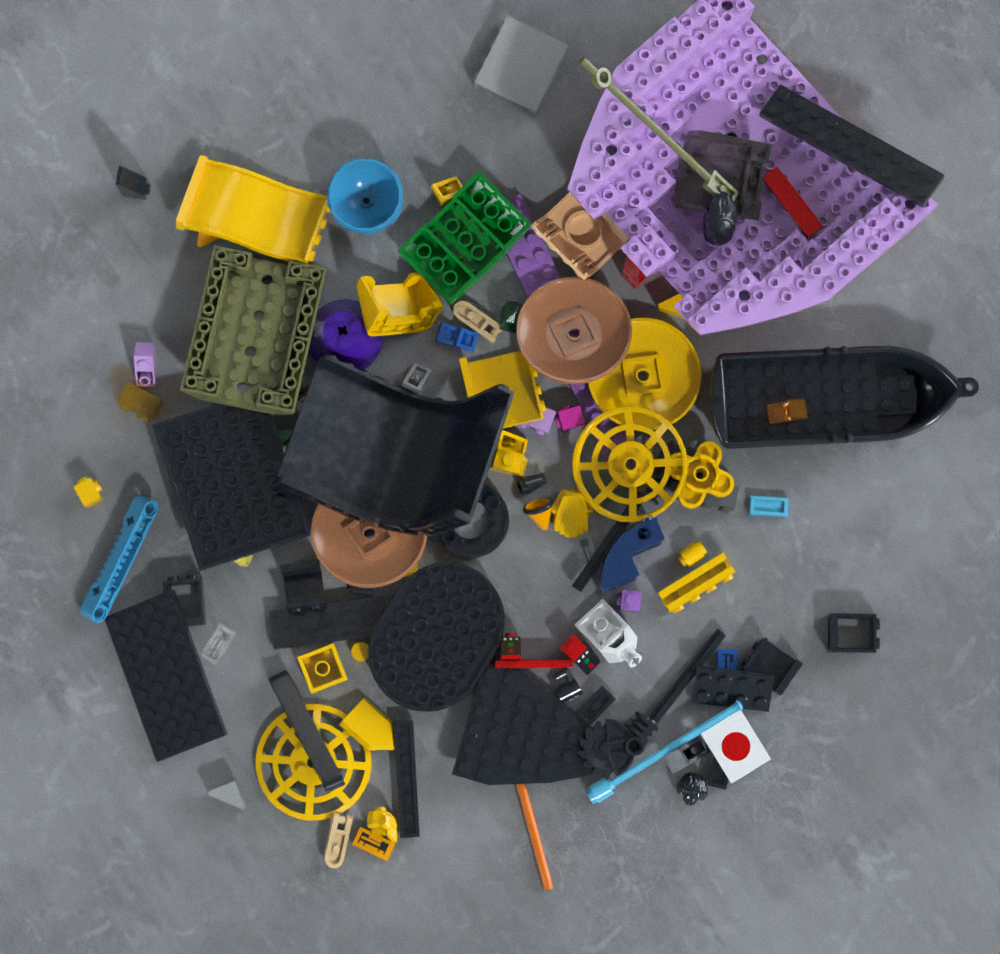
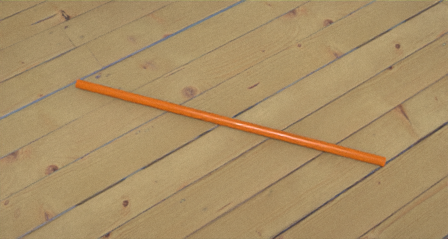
[489,659,553,891]

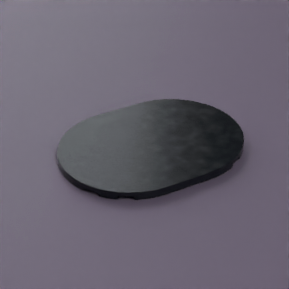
[368,562,505,712]

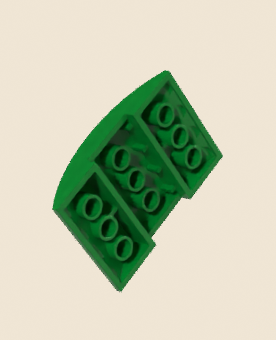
[397,171,532,305]

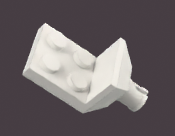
[574,599,642,667]

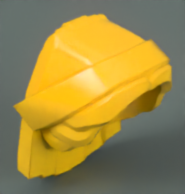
[551,489,593,538]

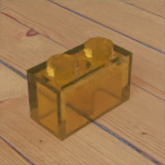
[117,382,163,422]

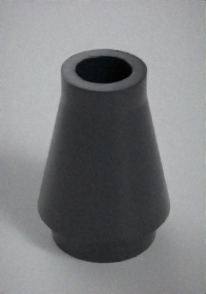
[517,473,547,495]

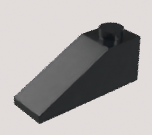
[115,166,151,200]

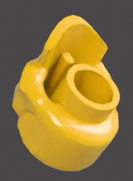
[367,807,397,843]

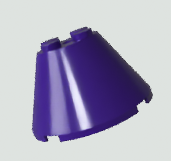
[309,299,383,370]

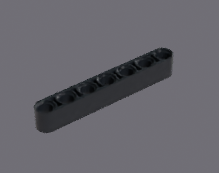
[268,670,345,793]

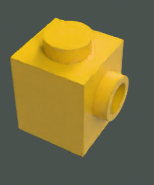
[73,477,104,508]

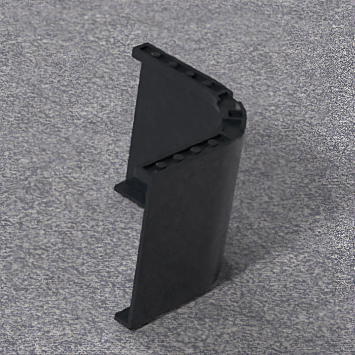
[274,354,515,536]

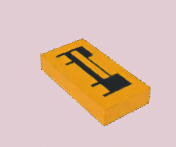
[352,827,395,861]

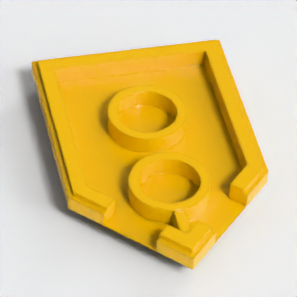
[339,697,395,751]

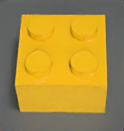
[297,643,348,694]

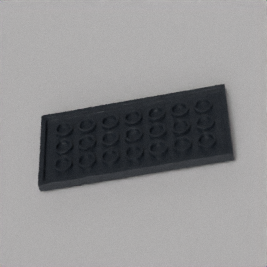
[105,590,228,762]

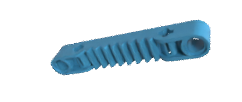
[81,495,158,623]

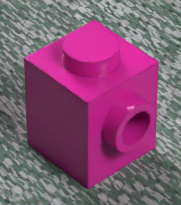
[555,405,585,432]

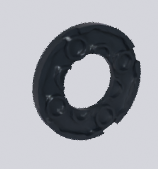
[436,484,509,558]

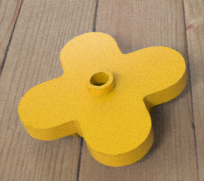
[670,441,734,509]

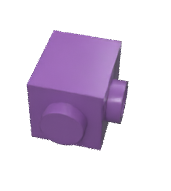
[617,590,642,613]

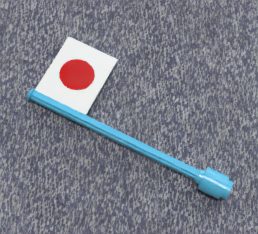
[586,701,771,804]

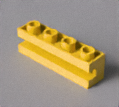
[657,553,735,614]

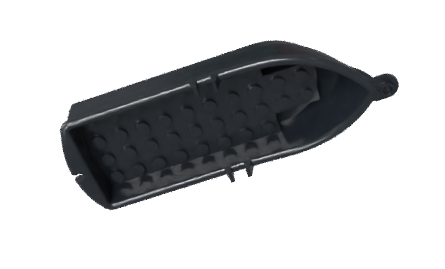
[710,345,979,449]

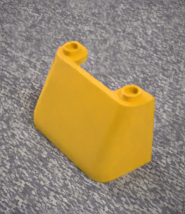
[356,272,444,337]

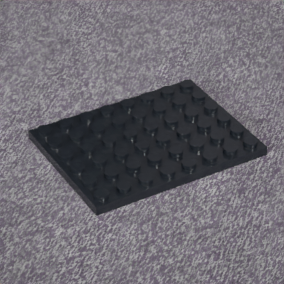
[152,404,311,572]

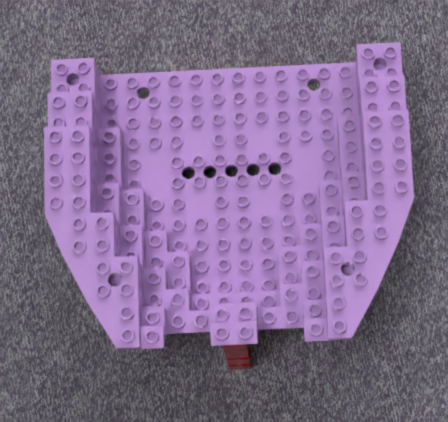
[567,0,938,336]

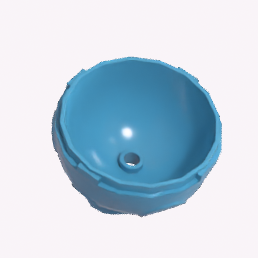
[327,158,403,235]

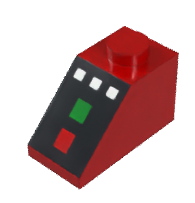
[501,633,521,660]
[560,634,601,676]

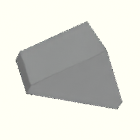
[401,363,432,395]
[208,781,246,810]

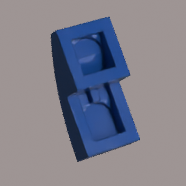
[435,322,479,352]

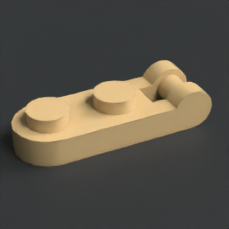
[453,301,504,344]
[323,812,353,868]

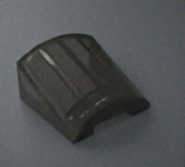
[675,130,771,221]

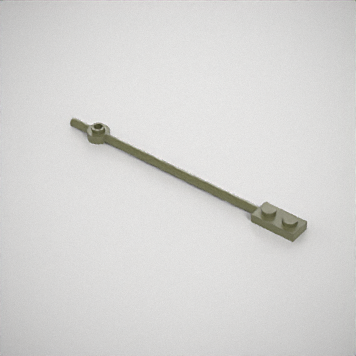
[579,56,739,202]

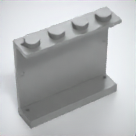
[473,16,569,116]

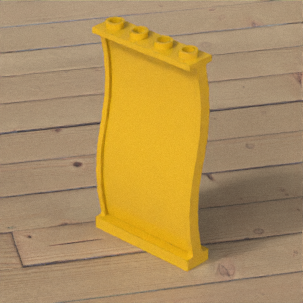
[176,155,330,264]

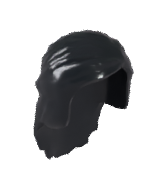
[703,192,737,246]

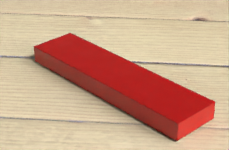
[761,166,823,239]

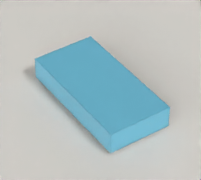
[749,495,788,517]

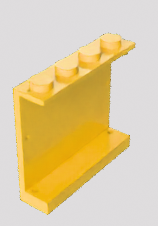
[459,351,546,428]

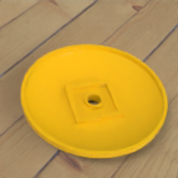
[588,318,701,431]

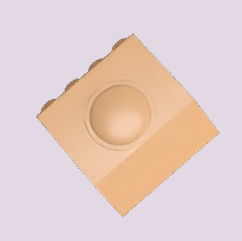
[531,192,630,280]

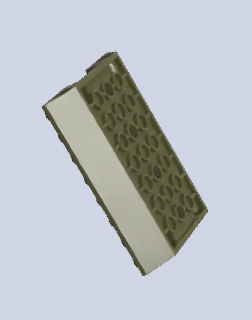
[180,245,327,415]

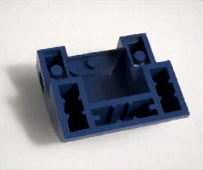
[599,515,665,595]

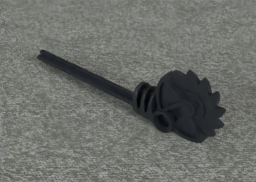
[572,439,703,592]
[577,628,726,777]

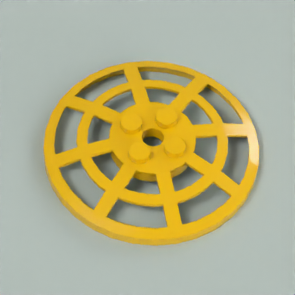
[572,406,687,522]
[256,704,372,821]

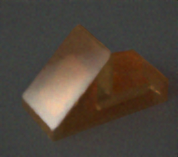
[766,399,808,425]

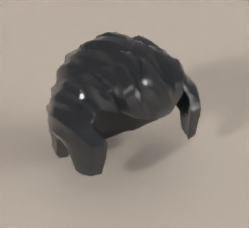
[676,772,708,806]

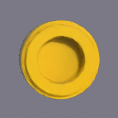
[351,642,369,662]

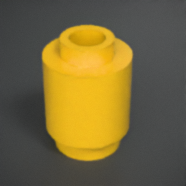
[678,541,707,568]

